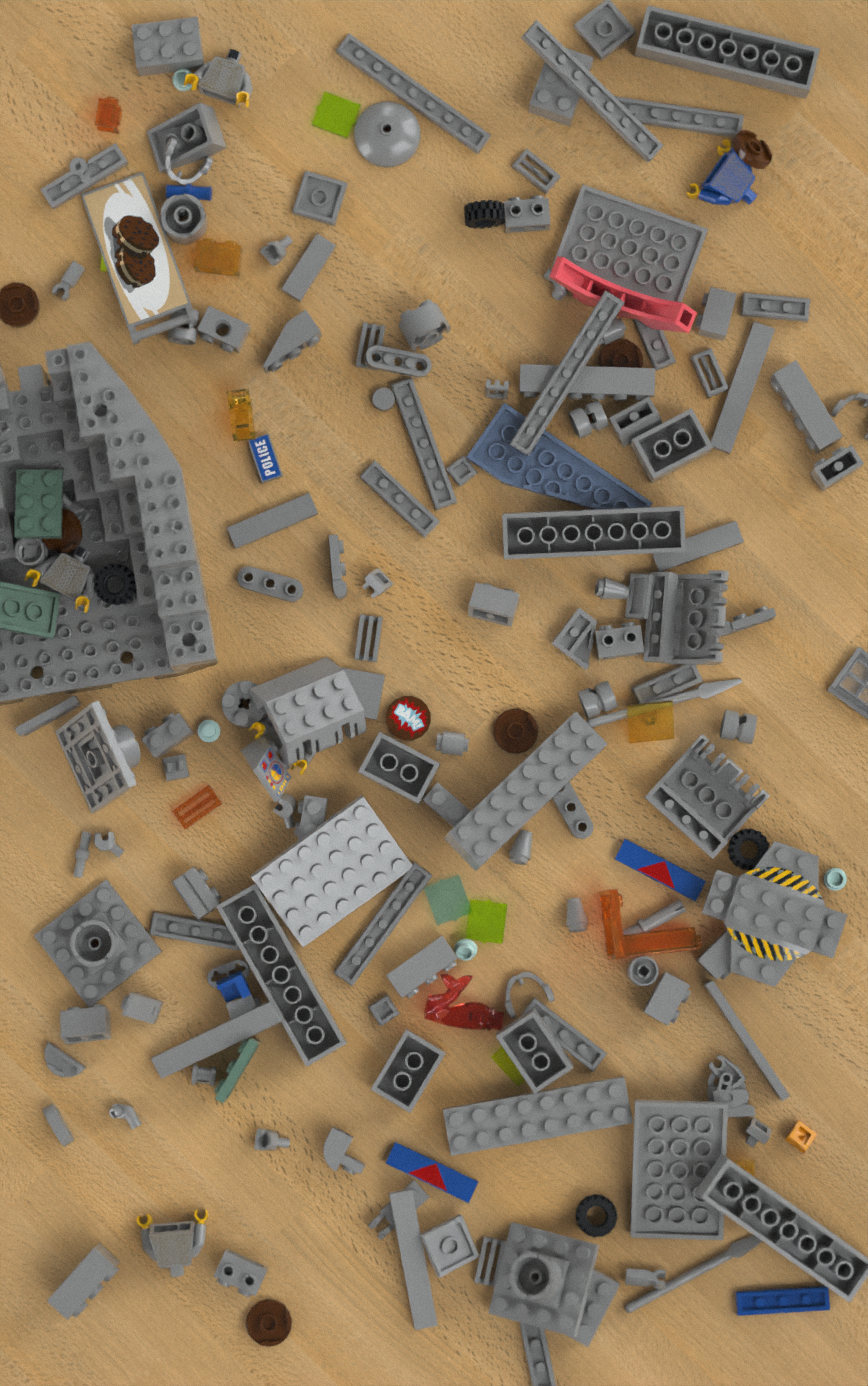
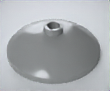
[354,102,420,167]

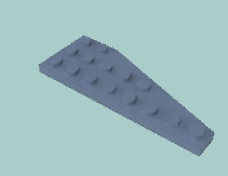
[466,403,652,509]

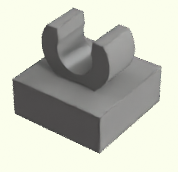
[363,568,394,598]
[163,754,190,781]
[745,1117,772,1148]

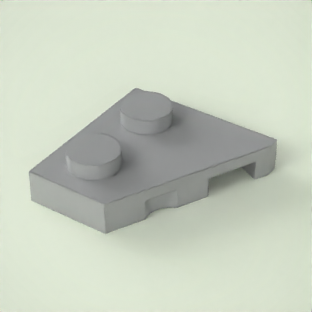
[551,608,597,670]

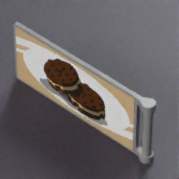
[81,173,197,345]

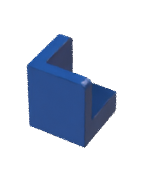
[216,970,251,1002]

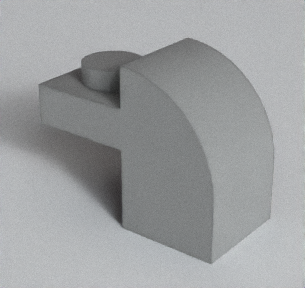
[323,1126,365,1175]

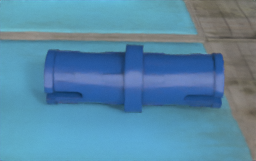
[166,184,212,201]

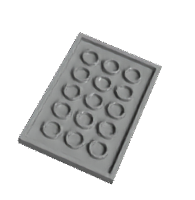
[552,185,708,302]
[250,795,413,947]
[630,1100,728,1240]

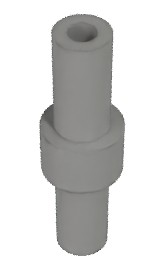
[73,832,91,878]

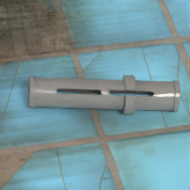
[619,899,686,945]

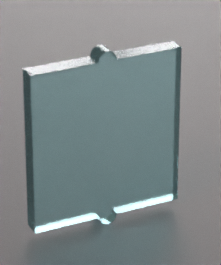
[424,875,473,925]

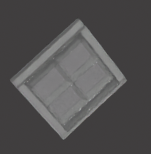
[827,647,868,720]

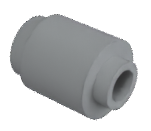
[599,317,626,345]
[436,731,469,756]

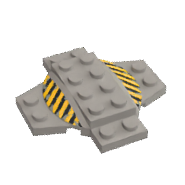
[702,841,847,987]

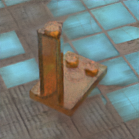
[600,889,702,960]

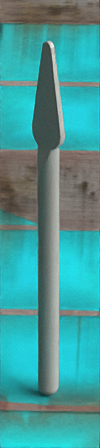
[587,679,742,728]
[625,1235,762,1313]

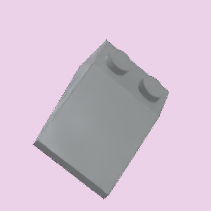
[147,103,227,172]

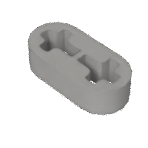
[207,960,250,988]
[42,1103,74,1147]

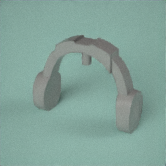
[164,137,213,185]
[830,393,868,441]
[504,972,555,1019]

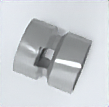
[167,309,200,345]
[568,400,609,439]
[14,539,49,569]
[578,681,618,719]
[720,709,757,744]
[627,956,659,986]

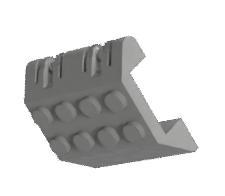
[643,570,729,665]
[248,657,366,766]
[645,734,770,859]

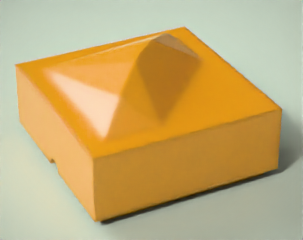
[785,1120,817,1153]

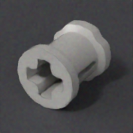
[191,1064,217,1087]

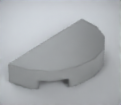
[44,1042,86,1077]

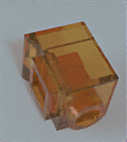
[95,97,123,134]

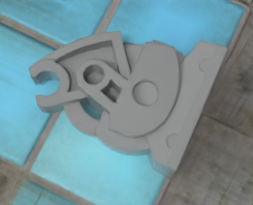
[707,1055,755,1117]

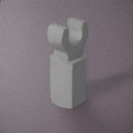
[52,261,85,301]
[625,1268,666,1289]

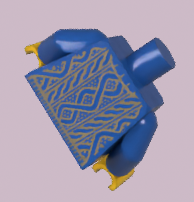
[686,139,757,206]

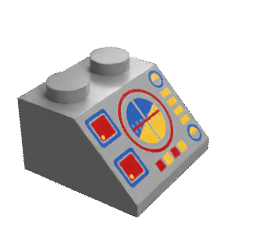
[241,735,291,802]

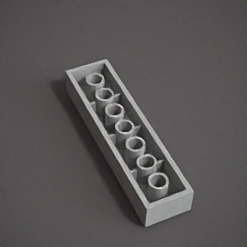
[635,5,820,99]
[502,505,686,559]
[444,712,607,871]
[216,883,347,1067]
[443,1076,633,1156]
[696,1154,868,1303]

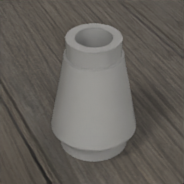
[595,577,629,599]
[509,830,533,865]
[566,898,589,933]

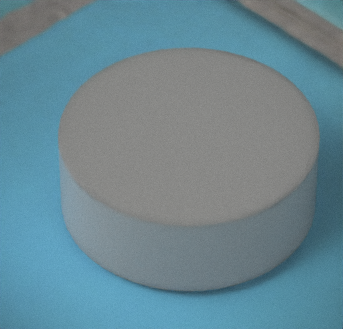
[372,388,395,411]

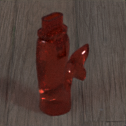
[424,974,504,1031]

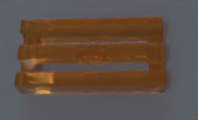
[172,785,222,830]

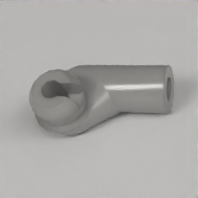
[543,268,567,300]
[109,1103,142,1129]

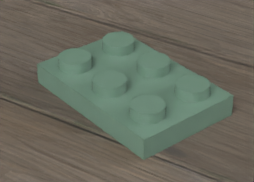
[15,470,63,539]
[0,582,60,639]
[214,1037,261,1103]

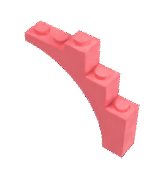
[549,256,697,333]

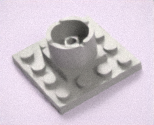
[55,701,140,813]
[34,879,162,1007]
[488,1222,600,1338]

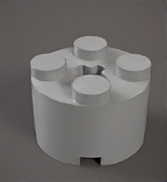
[161,194,207,245]
[399,299,451,351]
[222,681,267,728]

